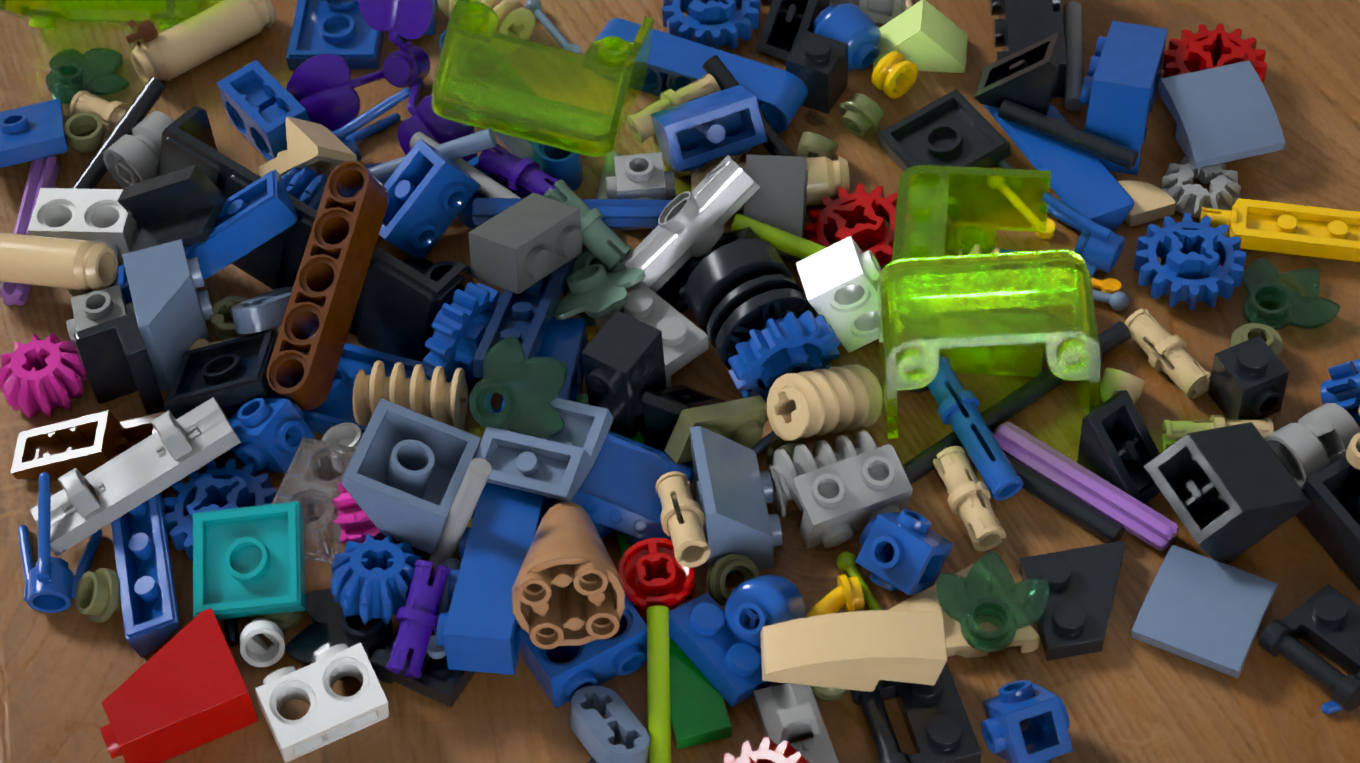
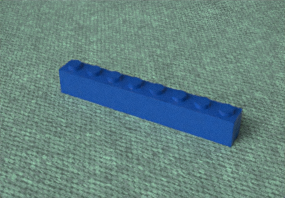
[436,317,588,675]

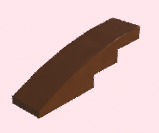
[11,410,226,481]

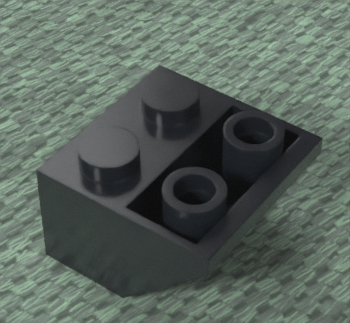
[1144,422,1312,564]

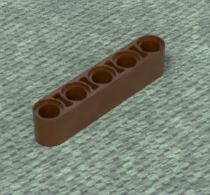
[266,161,389,411]

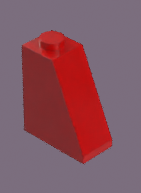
[99,608,259,763]

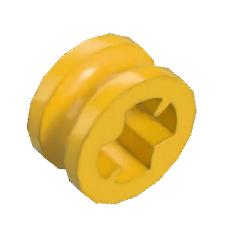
[872,51,918,99]

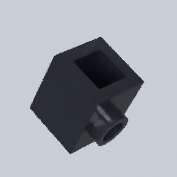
[785,31,848,114]
[1208,335,1289,420]

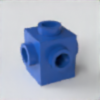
[229,397,315,473]
[855,509,954,595]
[981,680,1074,763]

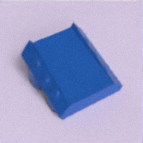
[562,431,694,545]

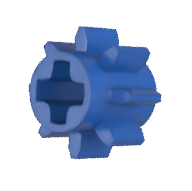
[1320,359,1360,424]

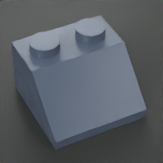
[122,239,213,392]
[341,398,481,555]
[690,426,782,575]

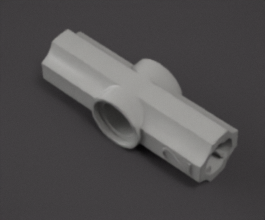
[622,155,760,293]

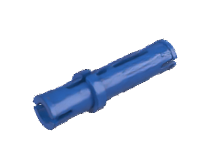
[919,356,1023,501]

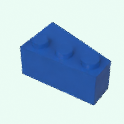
[1080,21,1168,175]

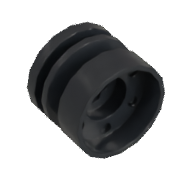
[684,238,817,370]

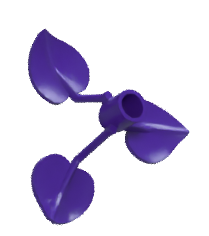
[286,0,478,162]

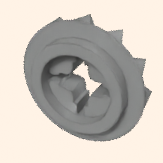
[1161,155,1241,218]

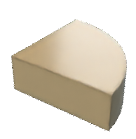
[1118,180,1176,227]

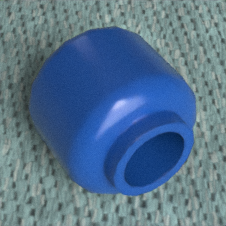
[813,3,881,72]
[724,574,806,652]

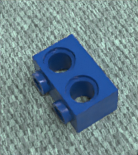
[217,60,310,161]
[518,596,647,709]

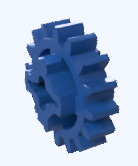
[662,0,761,50]
[1134,213,1246,311]
[423,282,501,385]
[728,311,840,401]
[163,458,280,562]

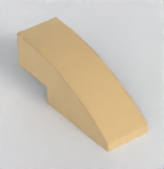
[760,610,947,692]

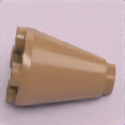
[512,502,625,649]

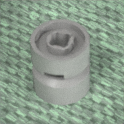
[103,111,174,189]
[1264,403,1360,489]

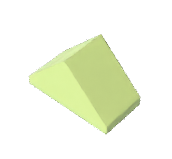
[873,0,968,73]

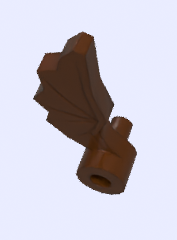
[123,19,158,51]

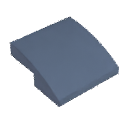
[1158,60,1286,169]
[474,388,614,502]
[1131,545,1278,678]

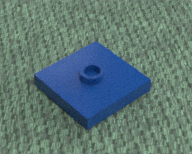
[0,98,68,168]

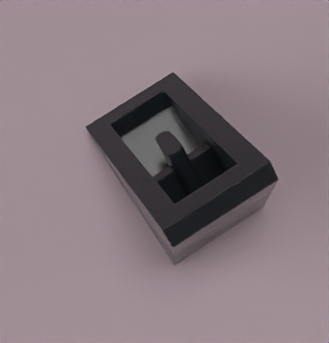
[755,0,830,60]
[975,31,1065,115]
[641,385,726,462]
[1077,390,1161,504]

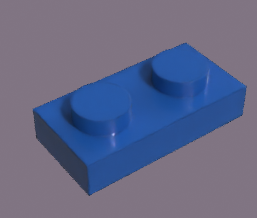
[668,592,772,707]

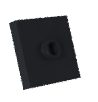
[877,89,1011,198]
[164,329,279,419]

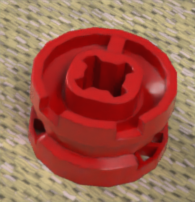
[618,538,696,625]

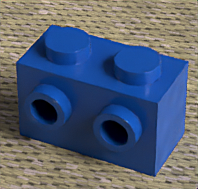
[650,85,768,172]
[379,139,481,258]

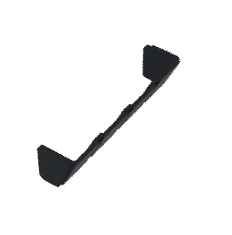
[157,105,474,362]

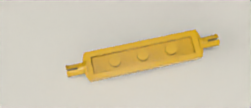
[1200,198,1360,262]

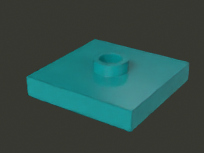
[193,501,306,620]

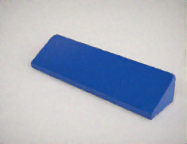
[984,103,1135,230]
[117,170,297,303]
[111,492,181,657]

